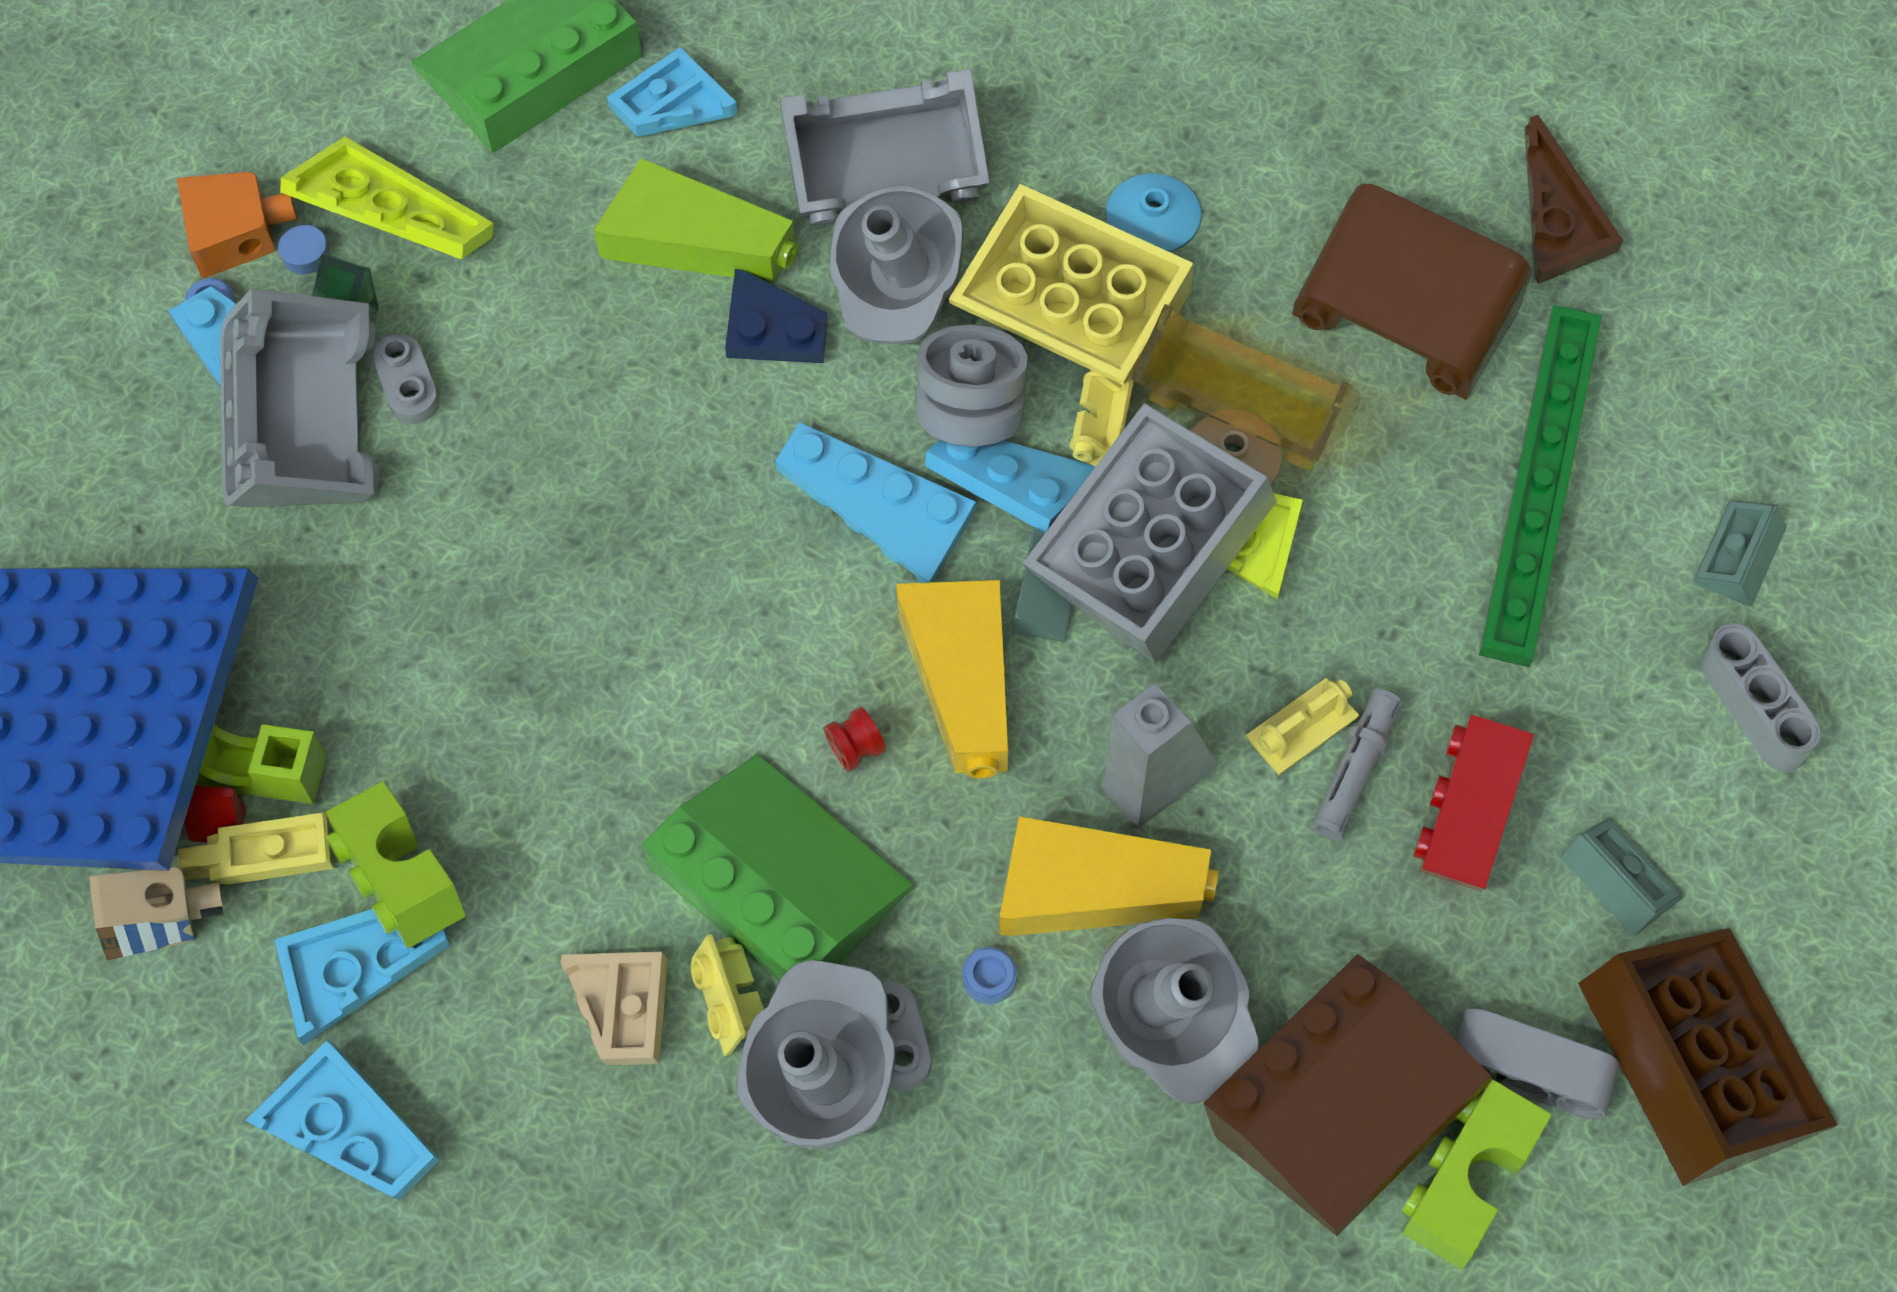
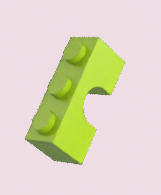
[195,723,327,805]
[325,781,466,949]
[1401,1079,1552,1270]

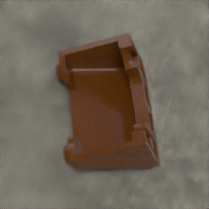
[1292,183,1531,400]

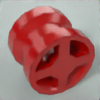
[823,706,886,772]

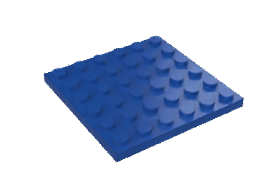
[0,568,259,871]

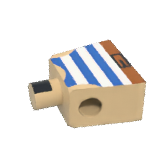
[89,867,224,960]

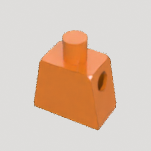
[177,172,298,278]

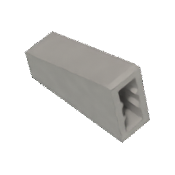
[1103,683,1218,829]

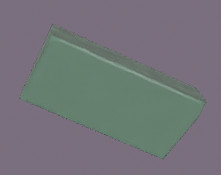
[1694,500,1786,606]
[1014,529,1072,642]
[1561,818,1683,935]

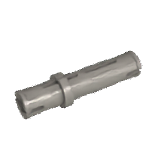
[1310,689,1403,841]

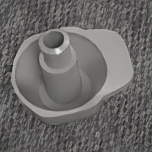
[829,185,964,344]
[1089,918,1258,1104]
[737,960,895,1150]

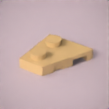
[560,952,668,1065]

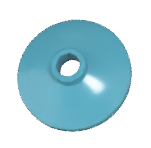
[1106,173,1201,252]

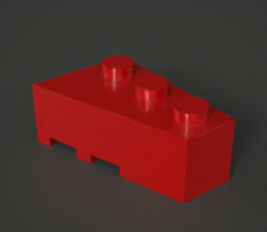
[1413,714,1534,892]

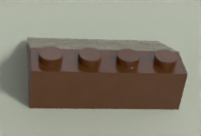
[1578,928,1837,1186]
[1203,954,1492,1236]

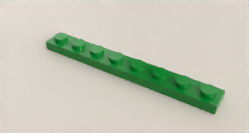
[1479,305,1602,668]

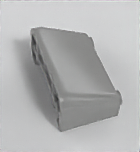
[780,69,990,225]
[220,288,379,507]

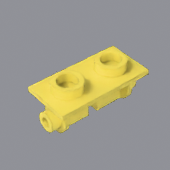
[1069,370,1134,467]
[1245,678,1360,776]
[691,934,764,1057]

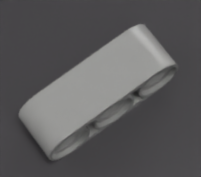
[1701,623,1821,772]
[1455,1009,1620,1120]

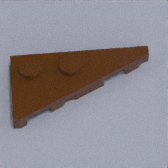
[1524,115,1623,284]

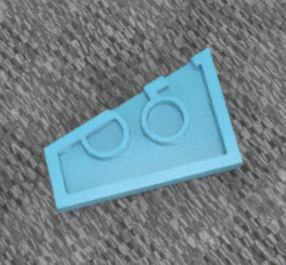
[274,909,450,1045]
[245,1040,441,1200]

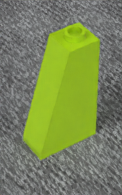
[594,158,799,283]

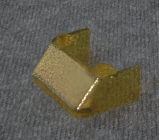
[1131,304,1363,472]

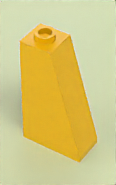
[896,580,1008,779]
[999,816,1219,936]

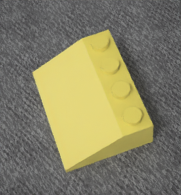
[949,184,1193,385]

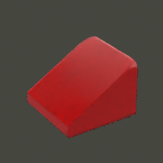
[184,786,246,843]

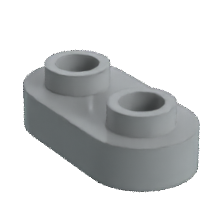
[372,334,439,424]
[882,981,931,1091]

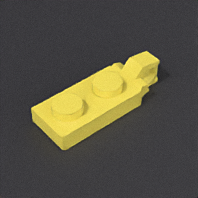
[178,812,333,885]

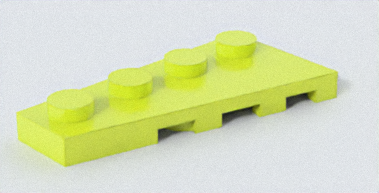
[280,136,494,259]

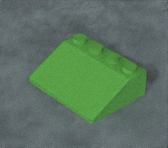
[411,0,643,153]
[641,754,913,982]

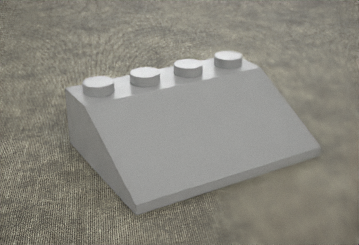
[1022,403,1277,663]

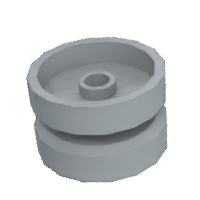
[915,325,1028,447]

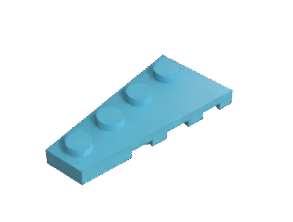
[775,422,976,583]

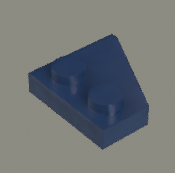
[725,269,828,363]

